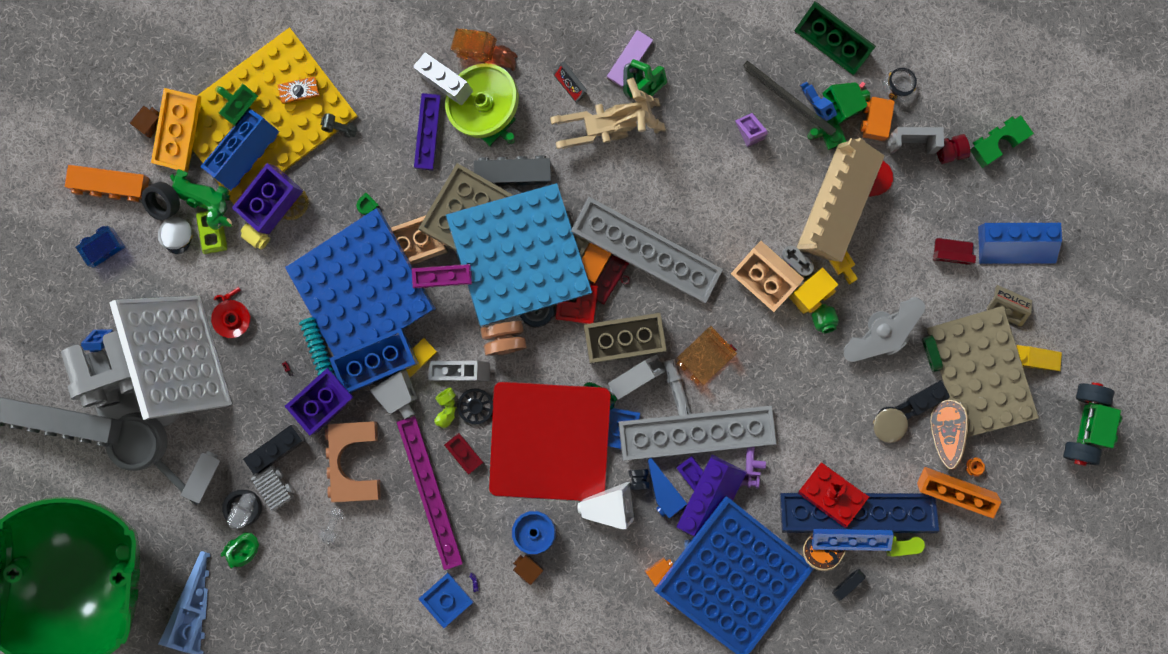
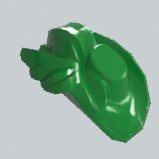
[220,532,259,569]

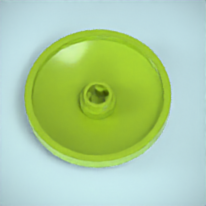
[445,63,519,138]

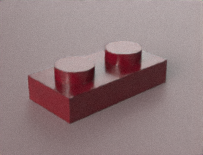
[444,433,484,475]

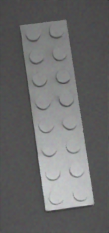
[570,197,723,303]
[618,406,776,461]

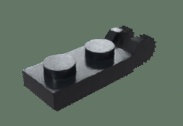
[895,380,950,420]

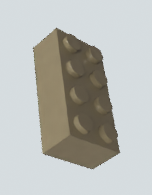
[584,313,667,364]

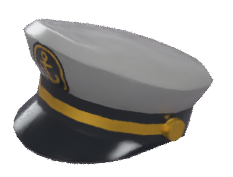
[158,217,193,254]

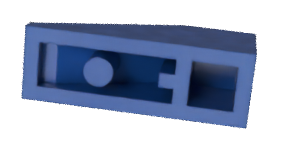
[647,458,687,518]

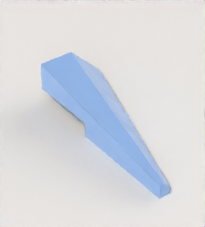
[158,551,210,654]

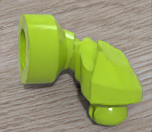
[434,388,456,428]

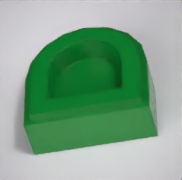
[356,193,380,215]

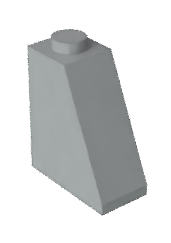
[608,354,666,400]
[181,451,220,504]

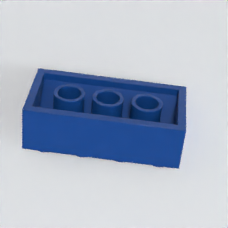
[200,108,280,191]
[978,223,1062,264]
[329,328,419,393]

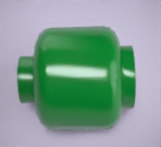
[811,304,839,334]

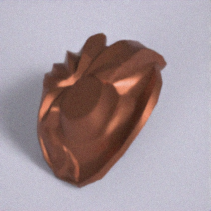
[479,45,518,71]

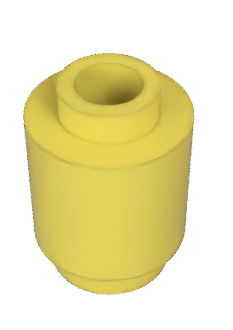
[241,223,270,250]

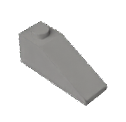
[429,361,490,381]

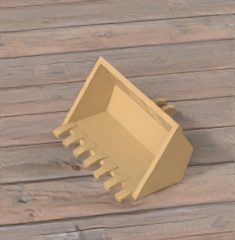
[797,138,885,262]

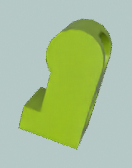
[886,536,925,557]

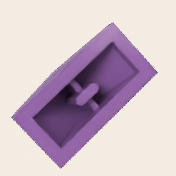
[735,113,768,147]

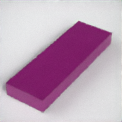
[412,264,472,289]

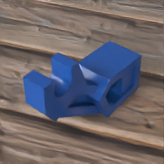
[800,82,837,121]

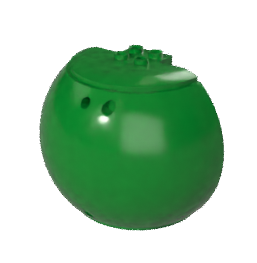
[0,497,140,654]

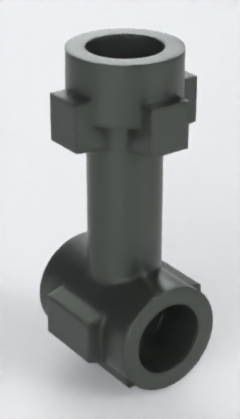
[320,113,357,138]

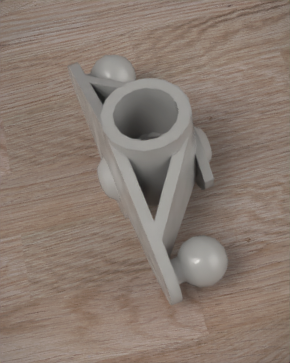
[844,297,925,362]

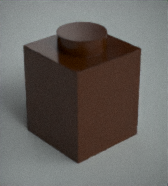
[130,106,159,138]
[513,554,544,586]

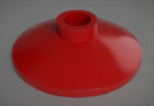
[211,300,250,338]

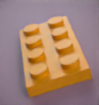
[151,88,202,172]

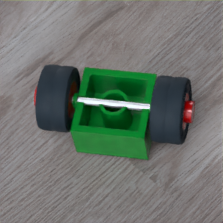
[1063,382,1122,466]

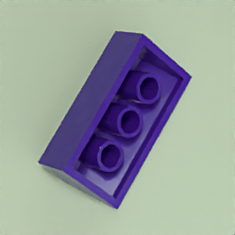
[677,455,747,536]

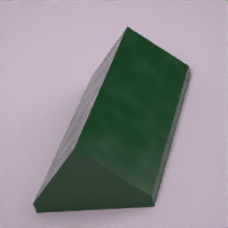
[794,1,876,76]

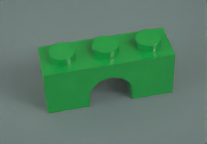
[970,115,1034,168]

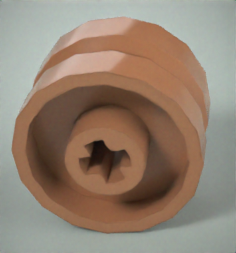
[481,321,527,356]

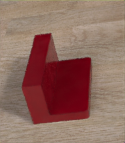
[933,238,976,265]

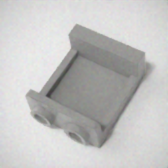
[886,127,944,154]

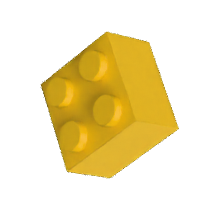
[789,267,838,314]

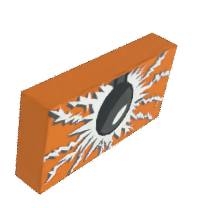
[277,76,320,104]

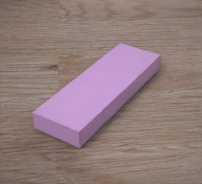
[607,30,653,88]

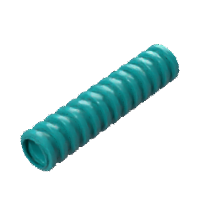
[299,317,336,376]

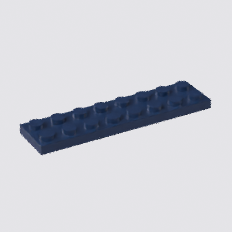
[779,493,939,533]

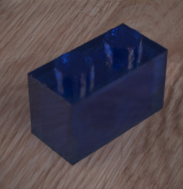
[75,226,125,268]

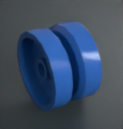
[512,511,556,554]

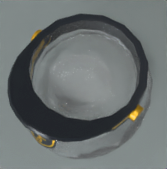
[883,68,917,102]

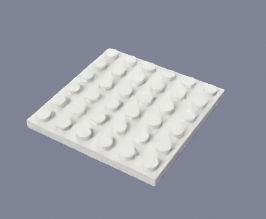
[109,296,232,420]

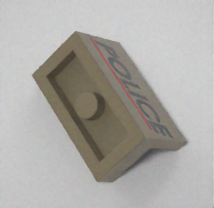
[987,285,1032,327]

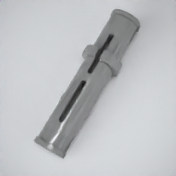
[663,359,691,415]

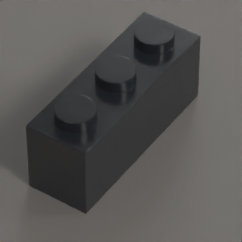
[243,425,306,475]

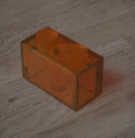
[450,28,497,62]

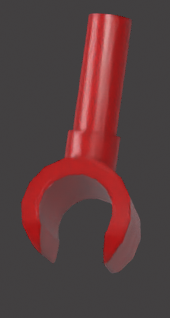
[214,287,241,301]

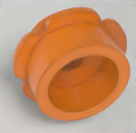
[966,457,985,477]

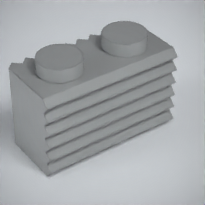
[251,466,295,511]

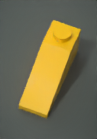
[1016,345,1062,371]

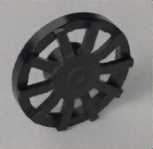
[457,388,493,425]

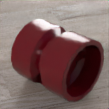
[937,134,970,164]

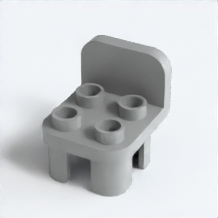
[61,331,179,427]

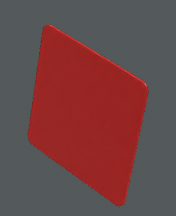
[489,382,611,501]

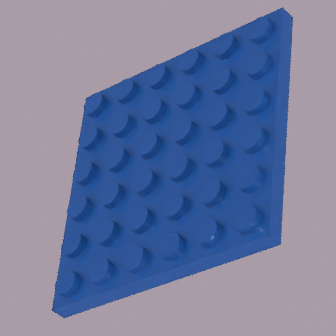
[285,208,436,356]
[654,496,814,654]

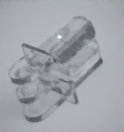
[227,493,255,529]

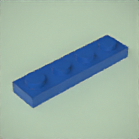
[812,529,894,551]

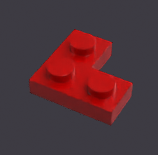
[556,284,599,324]

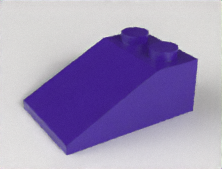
[285,368,353,436]

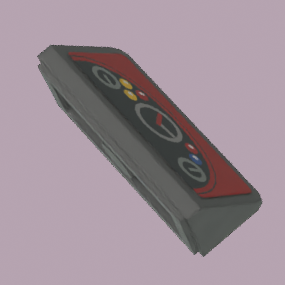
[553,62,587,102]

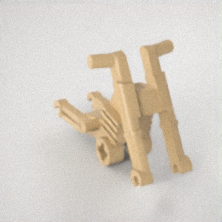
[550,78,666,149]

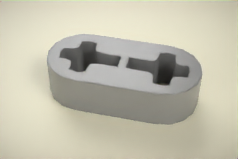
[782,246,814,277]

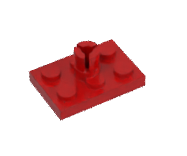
[798,462,869,528]

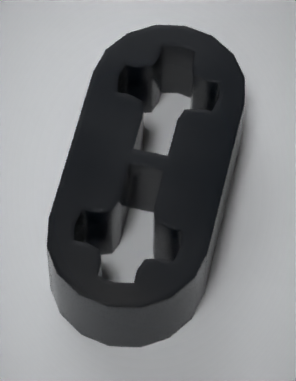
[832,569,866,601]

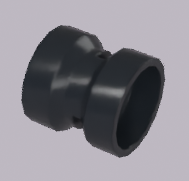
[629,469,649,490]

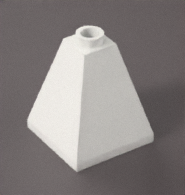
[578,482,634,529]

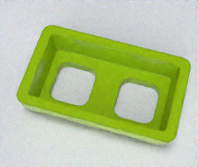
[196,211,227,254]

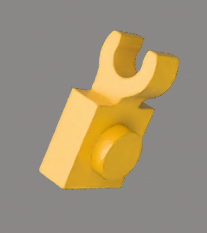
[829,250,857,285]

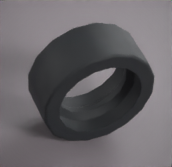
[141,182,180,220]
[222,490,262,527]

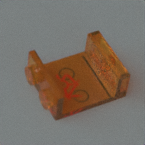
[676,326,737,386]

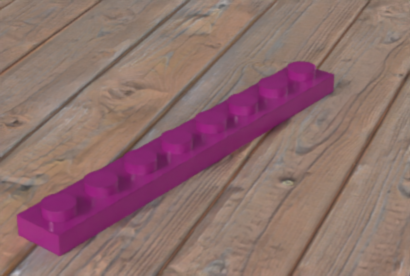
[397,416,463,570]

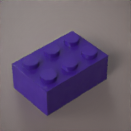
[232,163,304,235]

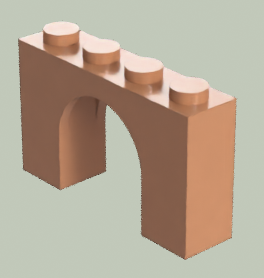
[325,421,381,502]

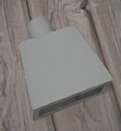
[370,370,417,419]

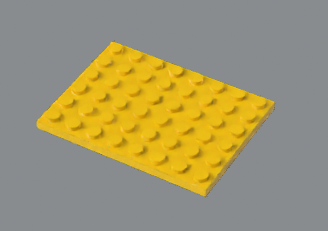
[192,27,358,204]

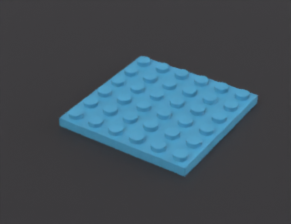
[446,183,592,327]

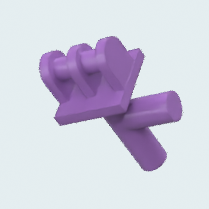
[740,447,766,489]

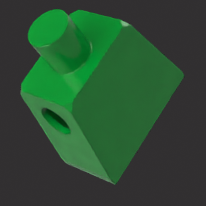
[822,82,871,125]

